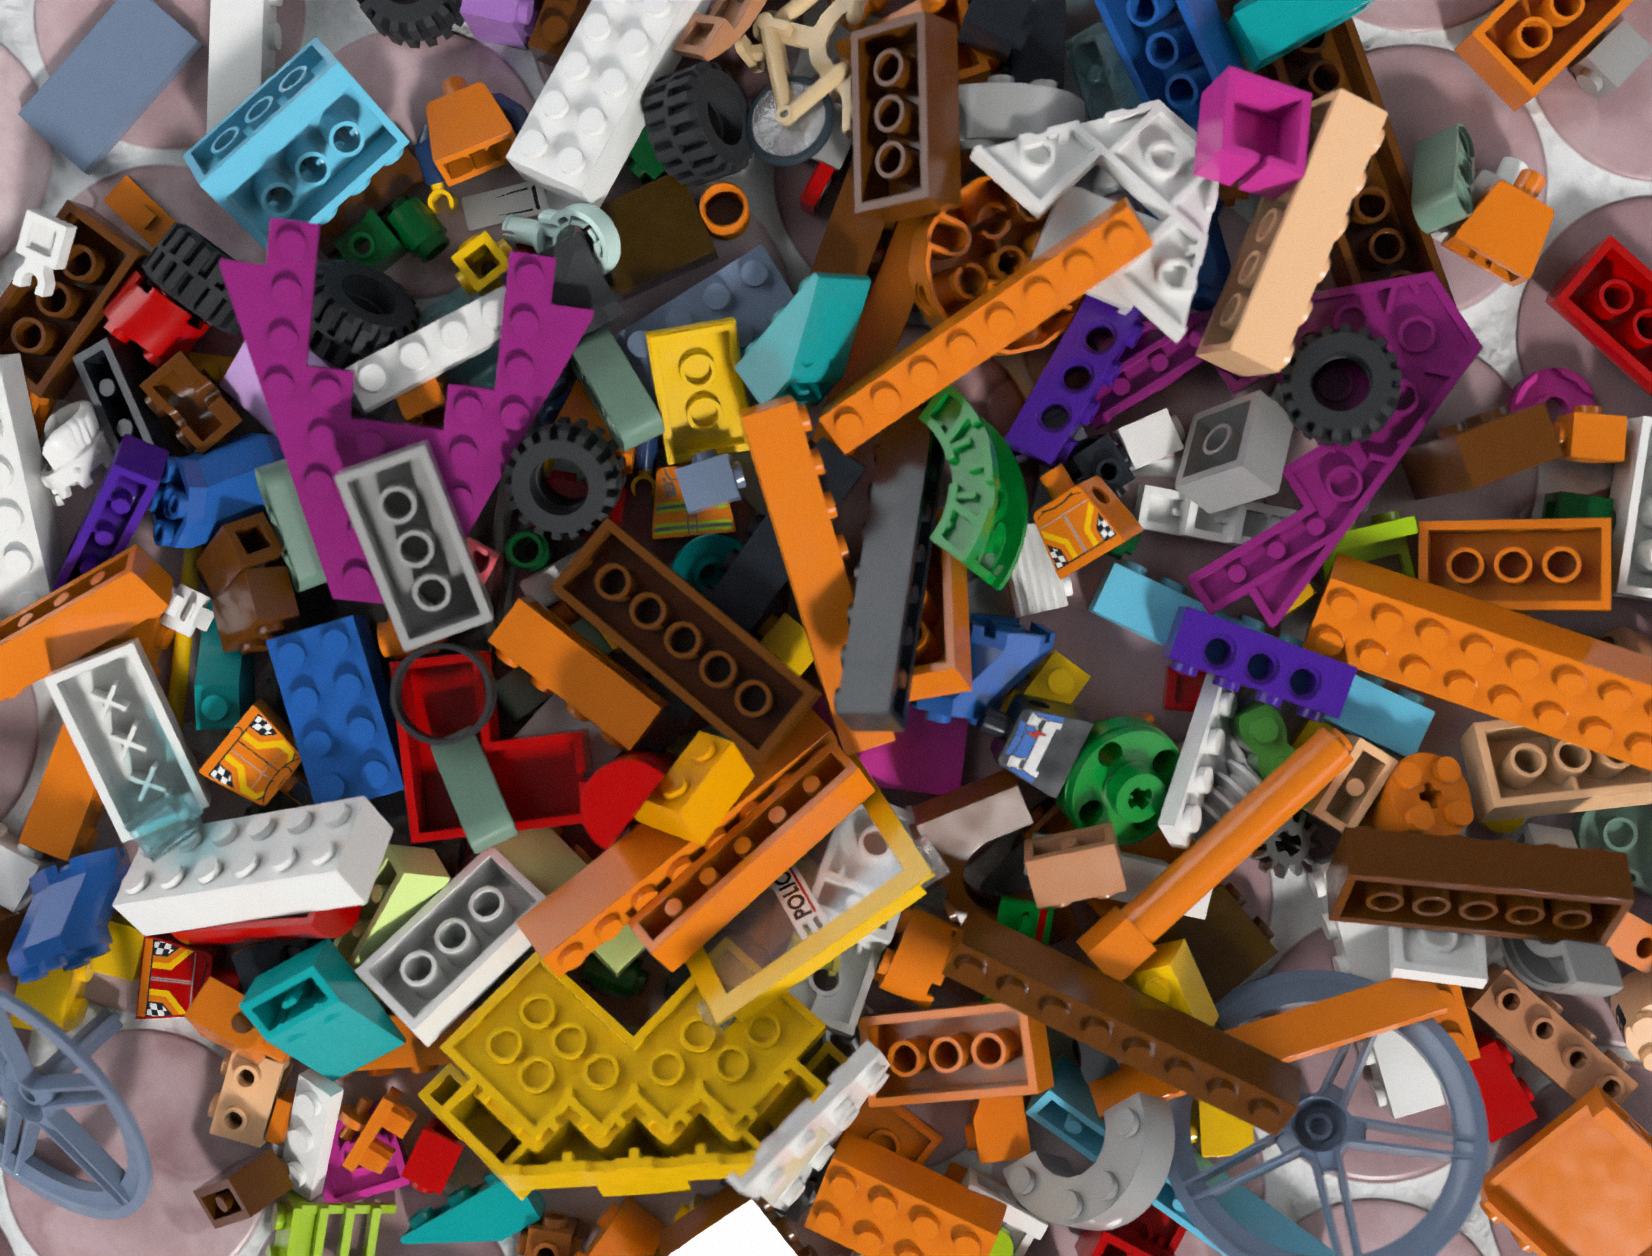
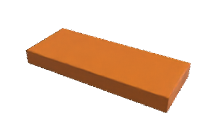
[103,175,177,249]

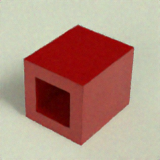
[401,1117,467,1195]

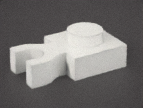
[12,209,77,297]

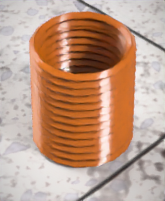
[699,181,750,241]

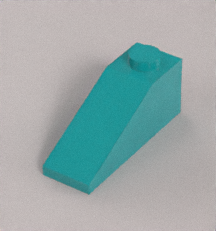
[1226,0,1375,73]
[194,600,256,730]

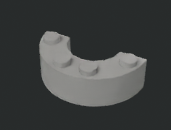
[958,75,1086,155]
[1498,823,1624,998]
[1002,1092,1175,1231]

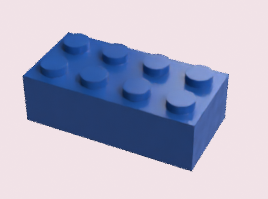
[1094,0,1247,132]
[266,615,405,804]

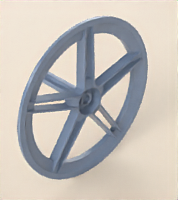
[1168,970,1488,1256]
[0,988,153,1219]

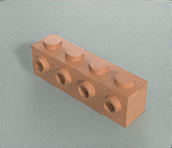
[1462,963,1639,1106]

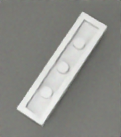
[345,286,506,413]
[1157,673,1237,849]

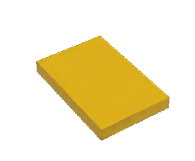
[645,317,749,465]

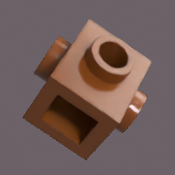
[517,1211,583,1256]

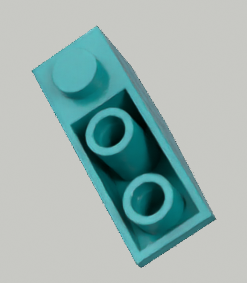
[400,1170,547,1244]

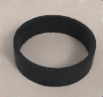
[390,643,497,745]

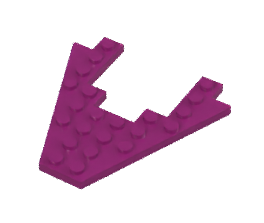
[220,217,594,604]
[1075,271,1483,629]

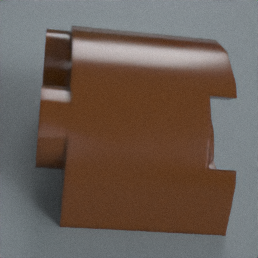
[139,351,243,454]

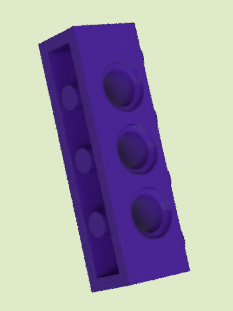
[1005,295,1145,470]
[51,433,170,592]
[1161,606,1358,723]

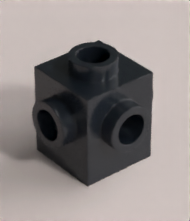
[1062,433,1135,498]

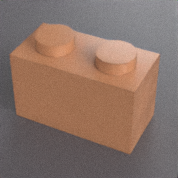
[1024,822,1127,909]

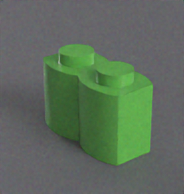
[1228,700,1296,780]

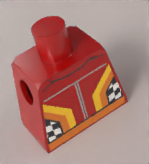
[135,933,244,1019]

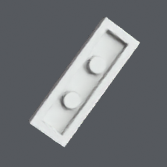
[282,1068,344,1201]

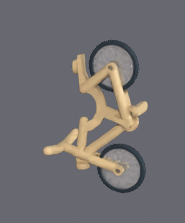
[734,0,917,166]

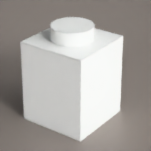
[1112,408,1185,472]

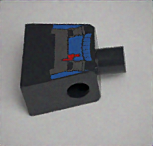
[976,693,1094,798]

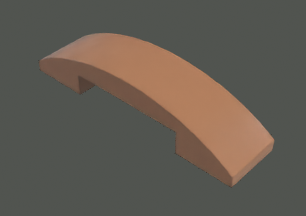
[672,0,767,61]

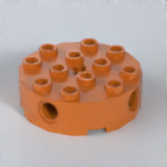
[908,176,1085,356]

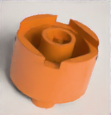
[1365,752,1474,836]
[873,906,960,1009]

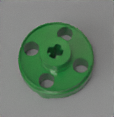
[1055,716,1180,846]

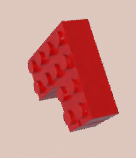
[389,650,593,843]

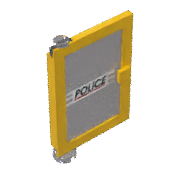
[685,753,951,1030]

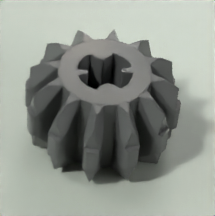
[1249,809,1322,879]

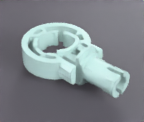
[502,202,621,276]

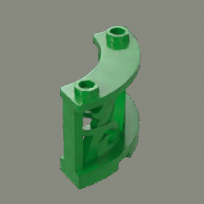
[918,384,1028,591]

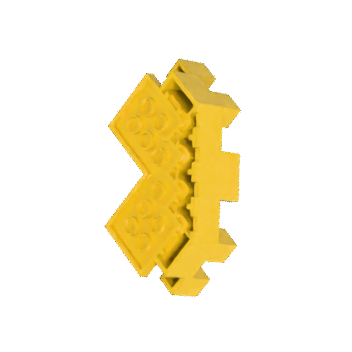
[417,938,849,1201]

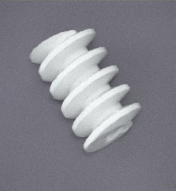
[1192,759,1263,842]

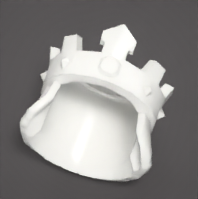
[40,400,113,506]

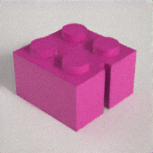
[1193,66,1312,200]

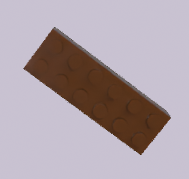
[549,518,823,764]
[1326,826,1635,946]

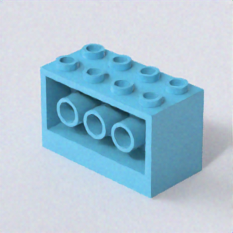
[183,36,410,251]

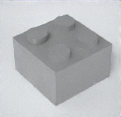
[1174,390,1293,514]

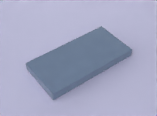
[18,0,203,175]

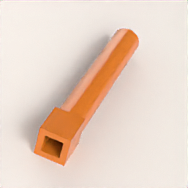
[1076,727,1354,982]

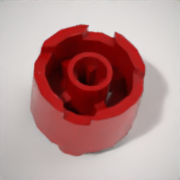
[103,269,212,368]

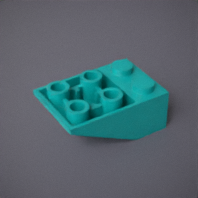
[734,272,871,407]
[239,938,407,1082]

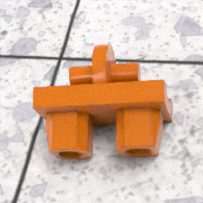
[338,1086,418,1174]

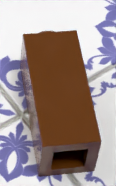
[193,512,284,602]

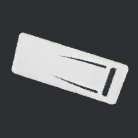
[461,182,549,231]

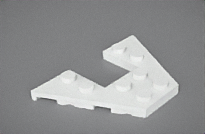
[970,99,1219,343]
[727,1040,890,1212]

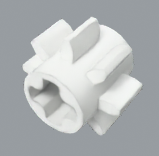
[160,583,214,637]

